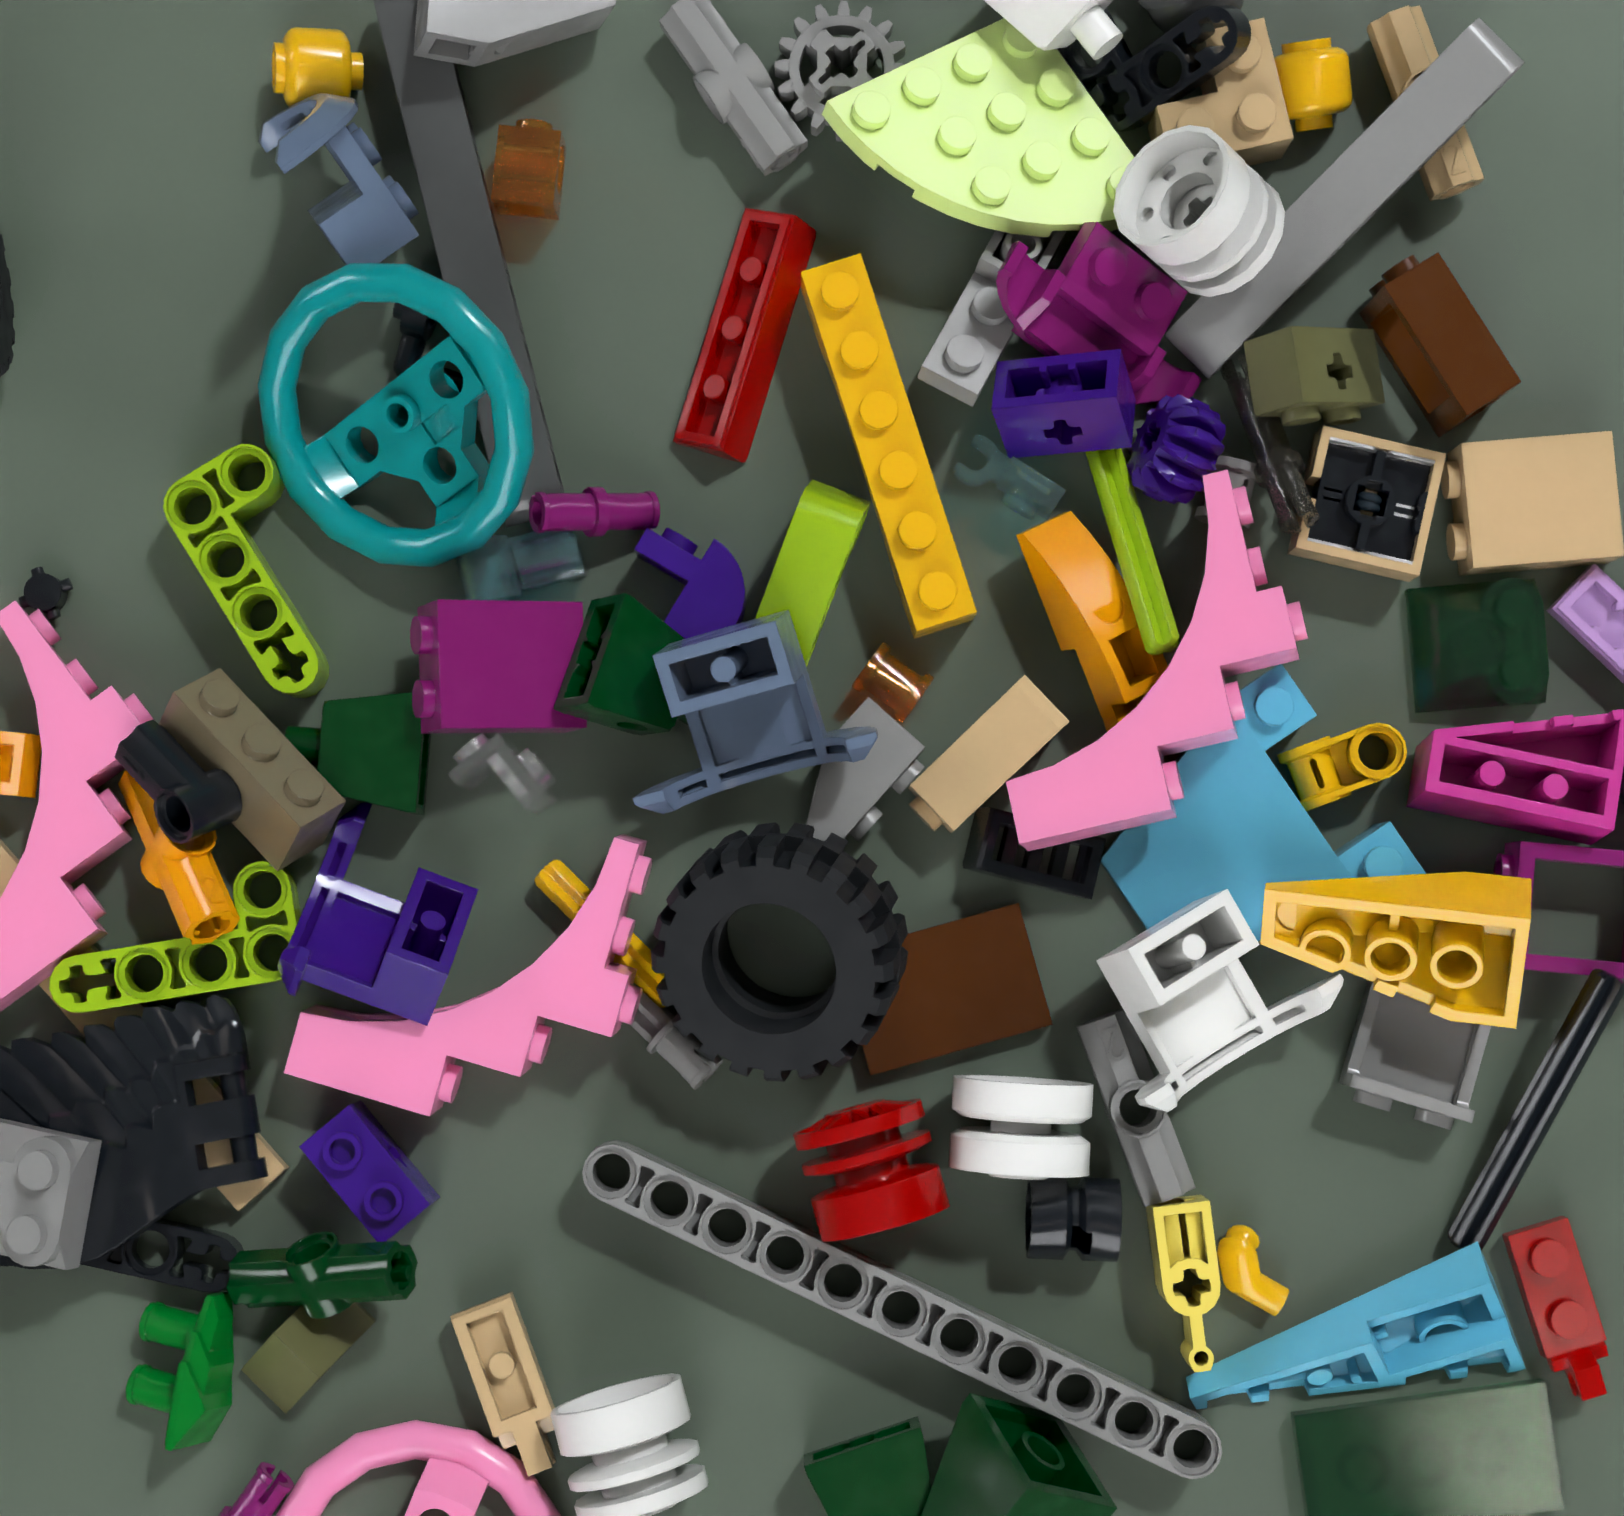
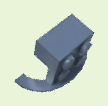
[258,93,419,265]
[632,609,878,814]

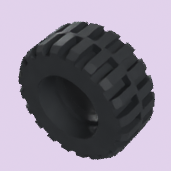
[651,822,908,1082]

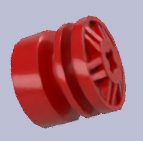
[793,1098,950,1242]

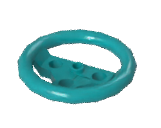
[258,263,534,567]

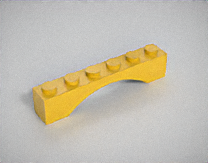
[801,253,977,639]

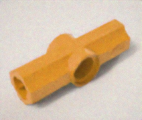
[118,770,240,945]

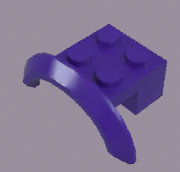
[277,802,479,1026]

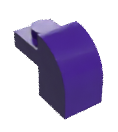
[634,527,746,639]

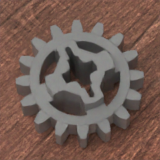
[774,1,906,141]

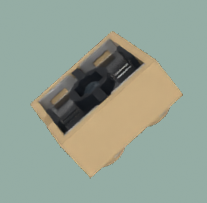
[1287,425,1446,582]

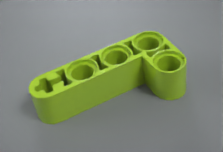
[163,444,329,698]
[755,479,871,667]
[49,861,301,1013]

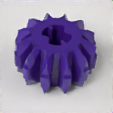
[1127,394,1226,504]

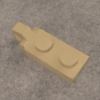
[450,1292,556,1476]

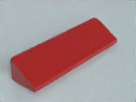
[673,208,816,463]

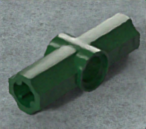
[226,1231,418,1319]

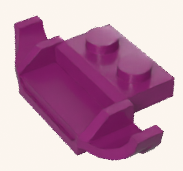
[996,222,1202,404]

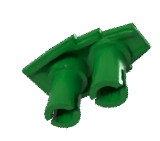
[125,1292,234,1451]

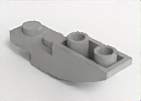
[917,230,1068,407]

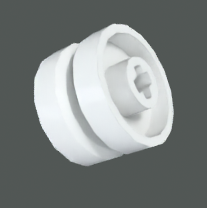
[949,1075,1094,1180]

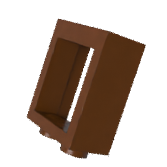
[1359,252,1521,438]

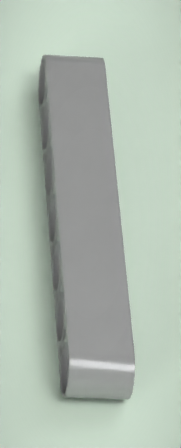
[1164,17,1525,379]

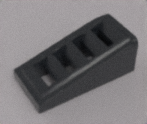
[963,807,1106,899]

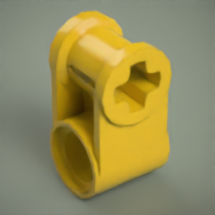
[1277,723,1407,811]

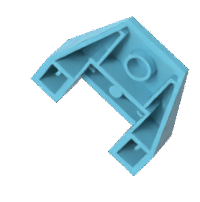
[1101,664,1426,941]

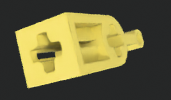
[1146,1195,1221,1372]

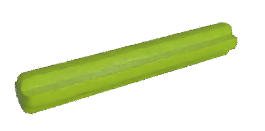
[1085,448,1180,655]

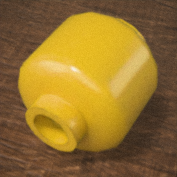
[272,27,364,107]
[1274,37,1352,132]

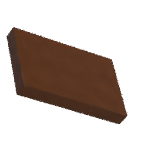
[862,903,1053,1075]

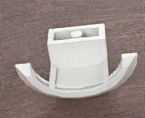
[1096,889,1344,1112]

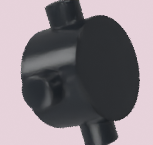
[18,567,73,620]

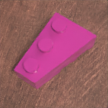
[1406,709,1624,845]

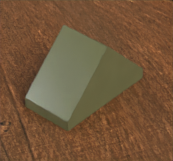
[241,1302,376,1414]

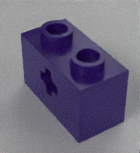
[991,349,1136,459]
[299,1100,440,1242]

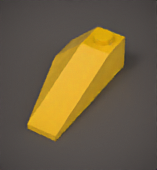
[1260,871,1532,1029]

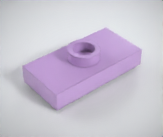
[1546,563,1624,684]

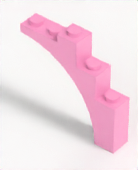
[1006,469,1308,851]
[0,600,153,1012]
[284,834,653,1117]

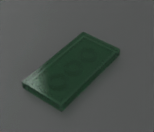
[1290,1378,1564,1516]

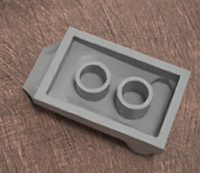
[0,1118,102,1270]

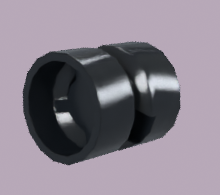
[1025,1177,1122,1262]

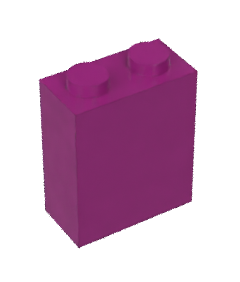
[410,599,587,734]

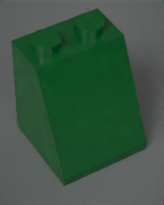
[921,1393,1117,1516]

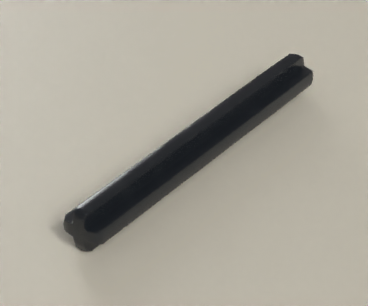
[1448,968,1624,1250]

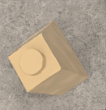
[908,675,1070,833]

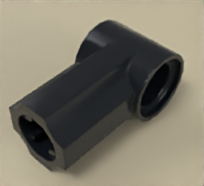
[114,719,242,844]

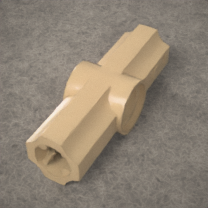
[1366,5,1484,201]

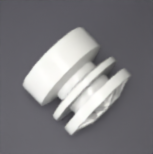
[1113,125,1285,297]
[550,1373,708,1516]

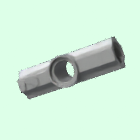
[659,0,808,176]
[1076,1009,1196,1207]

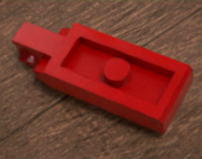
[1502,1216,1609,1401]

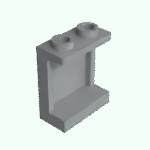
[1338,981,1491,1130]

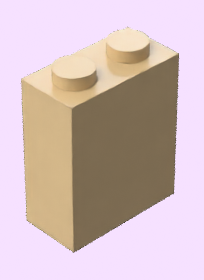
[1440,431,1624,576]

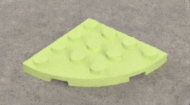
[822,18,1134,237]

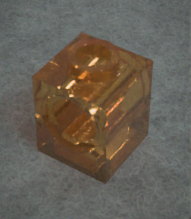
[491,119,567,220]

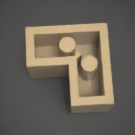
[1148,18,1294,166]

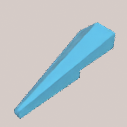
[1185,1241,1526,1409]

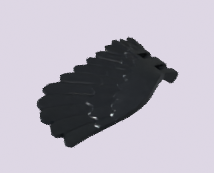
[0,994,268,1269]

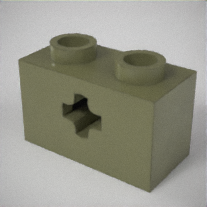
[1243,326,1385,426]

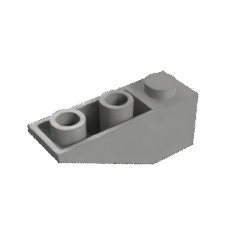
[413,0,616,67]
[806,696,925,841]

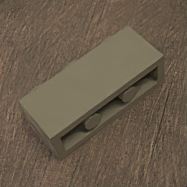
[159,668,346,872]

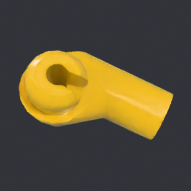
[1217,1225,1289,1316]

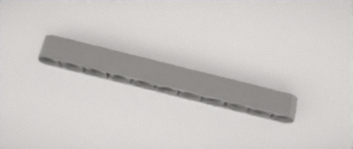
[582,1140,1222,1479]

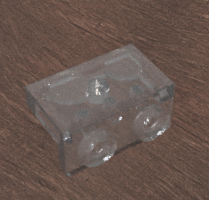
[448,733,558,816]

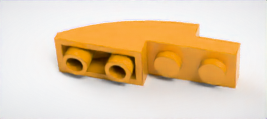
[1016,511,1168,732]

